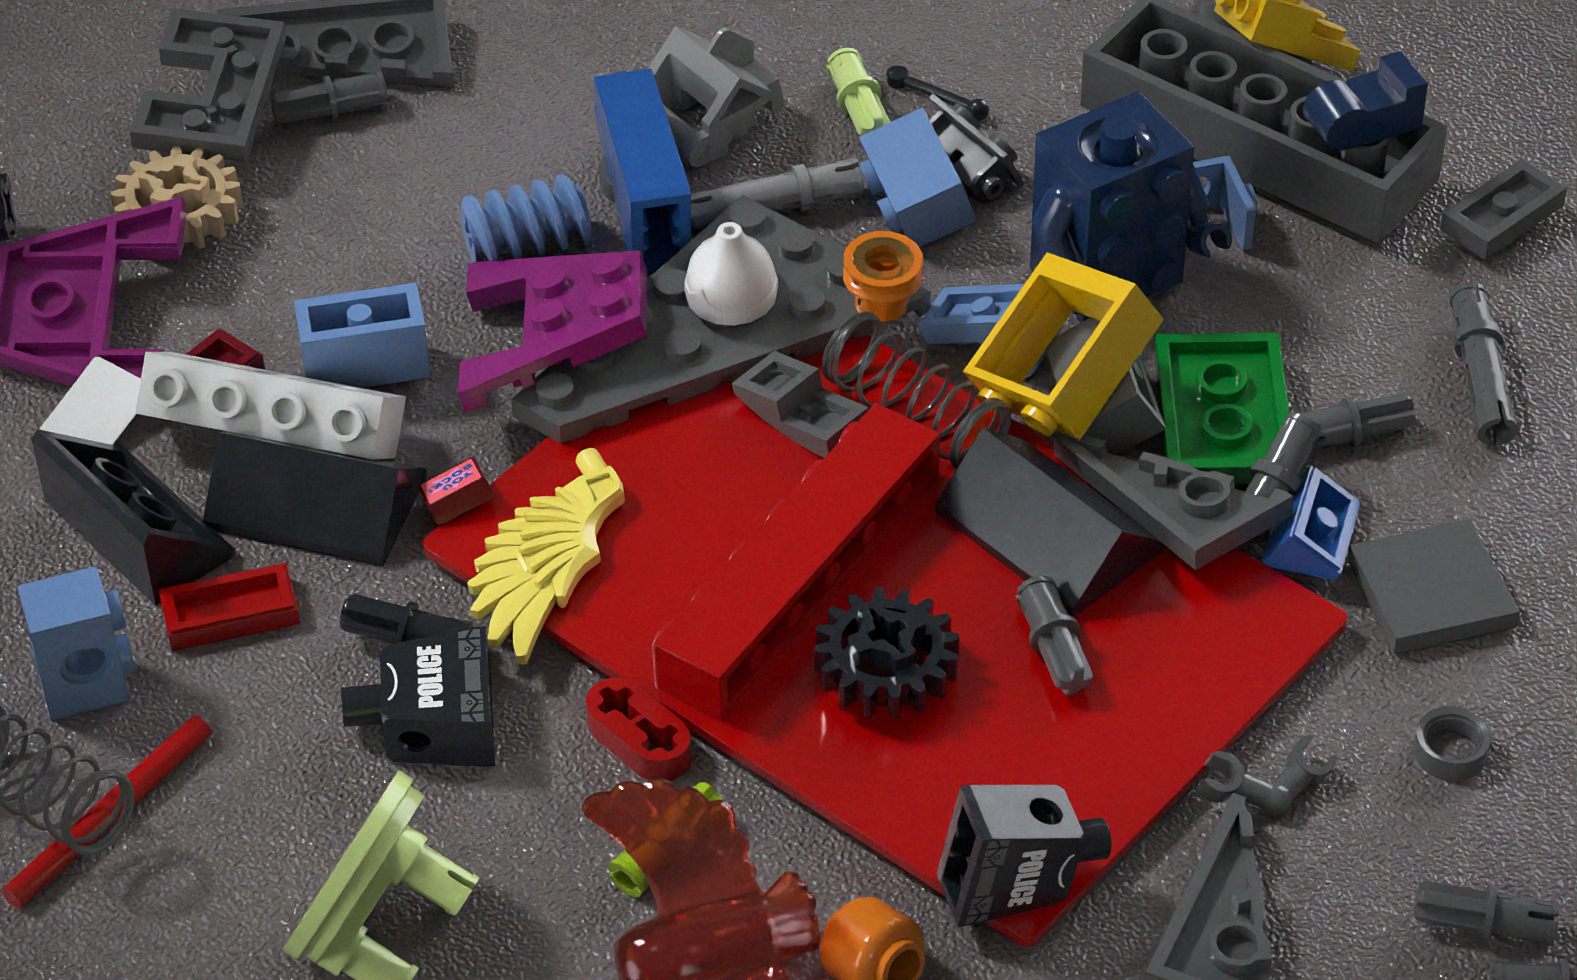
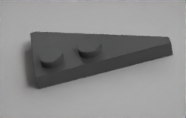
[1053,433,1293,570]
[1145,793,1272,980]

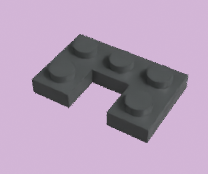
[130,8,286,162]

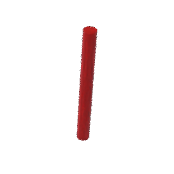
[1,715,212,909]

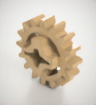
[111,146,243,249]

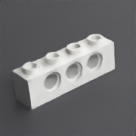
[135,352,406,460]

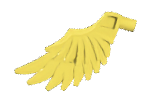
[467,448,625,665]

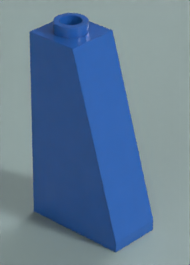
[594,68,691,275]

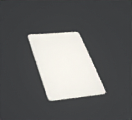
[40,357,141,445]

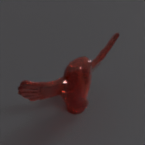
[582,778,820,980]

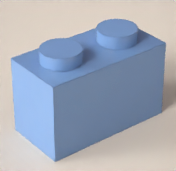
[858,107,977,248]
[294,282,431,388]

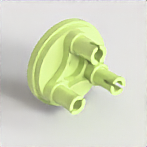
[282,770,480,980]

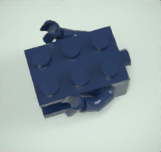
[1030,91,1232,323]

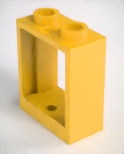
[963,252,1164,440]

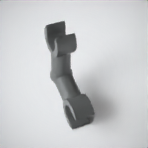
[1196,734,1337,816]

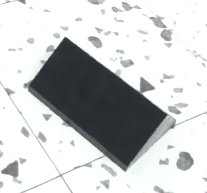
[935,428,1164,617]
[31,429,236,606]
[203,432,427,567]

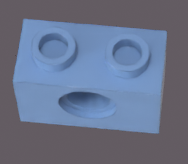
[17,566,136,721]

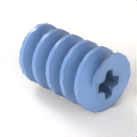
[460,174,592,263]

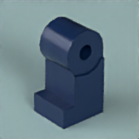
[1303,51,1428,151]

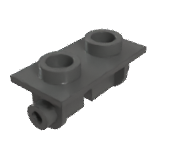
[929,94,1024,200]

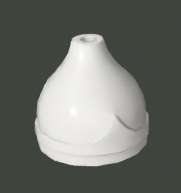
[684,222,778,326]

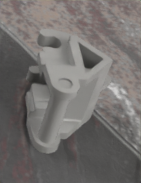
[648,26,784,167]

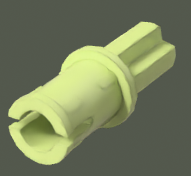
[826,48,890,136]

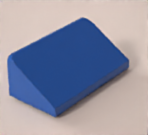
[1262,466,1360,580]

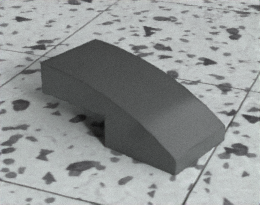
[732,351,869,458]

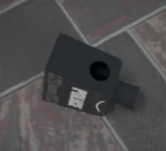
[341,626,495,767]
[936,785,1112,927]

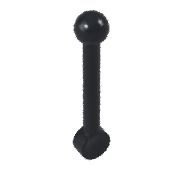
[886,66,990,121]

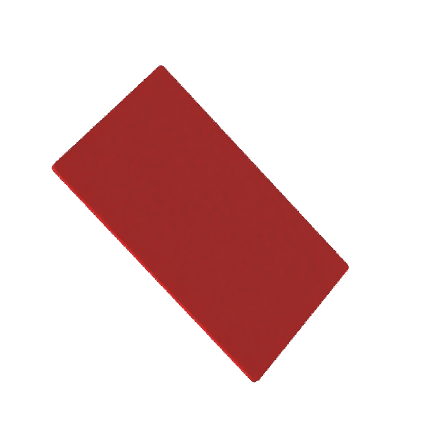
[423,335,1347,947]

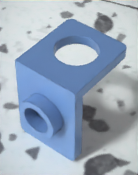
[1193,155,1257,251]

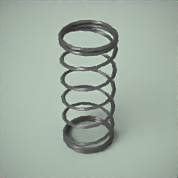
[822,311,1011,469]
[0,706,135,855]

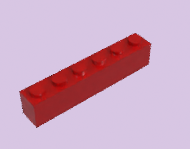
[651,403,940,721]

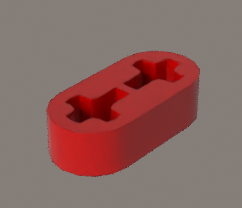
[586,677,692,783]

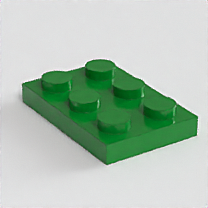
[1154,333,1289,485]

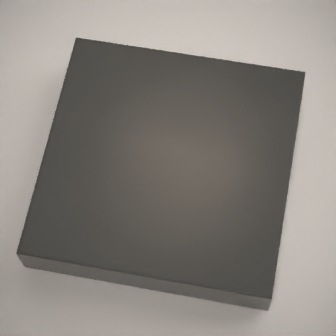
[1347,519,1520,654]

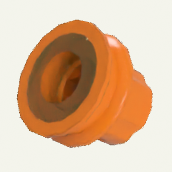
[843,231,923,322]

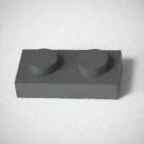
[1440,159,1567,260]

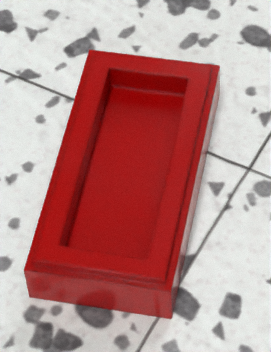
[158,563,300,651]

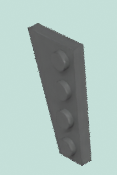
[217,0,454,88]

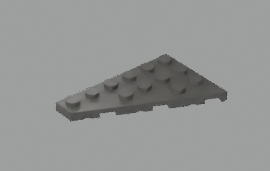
[511,195,931,444]

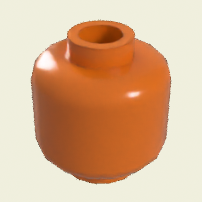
[820,897,925,980]

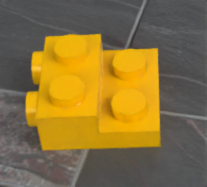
[1214,0,1361,72]

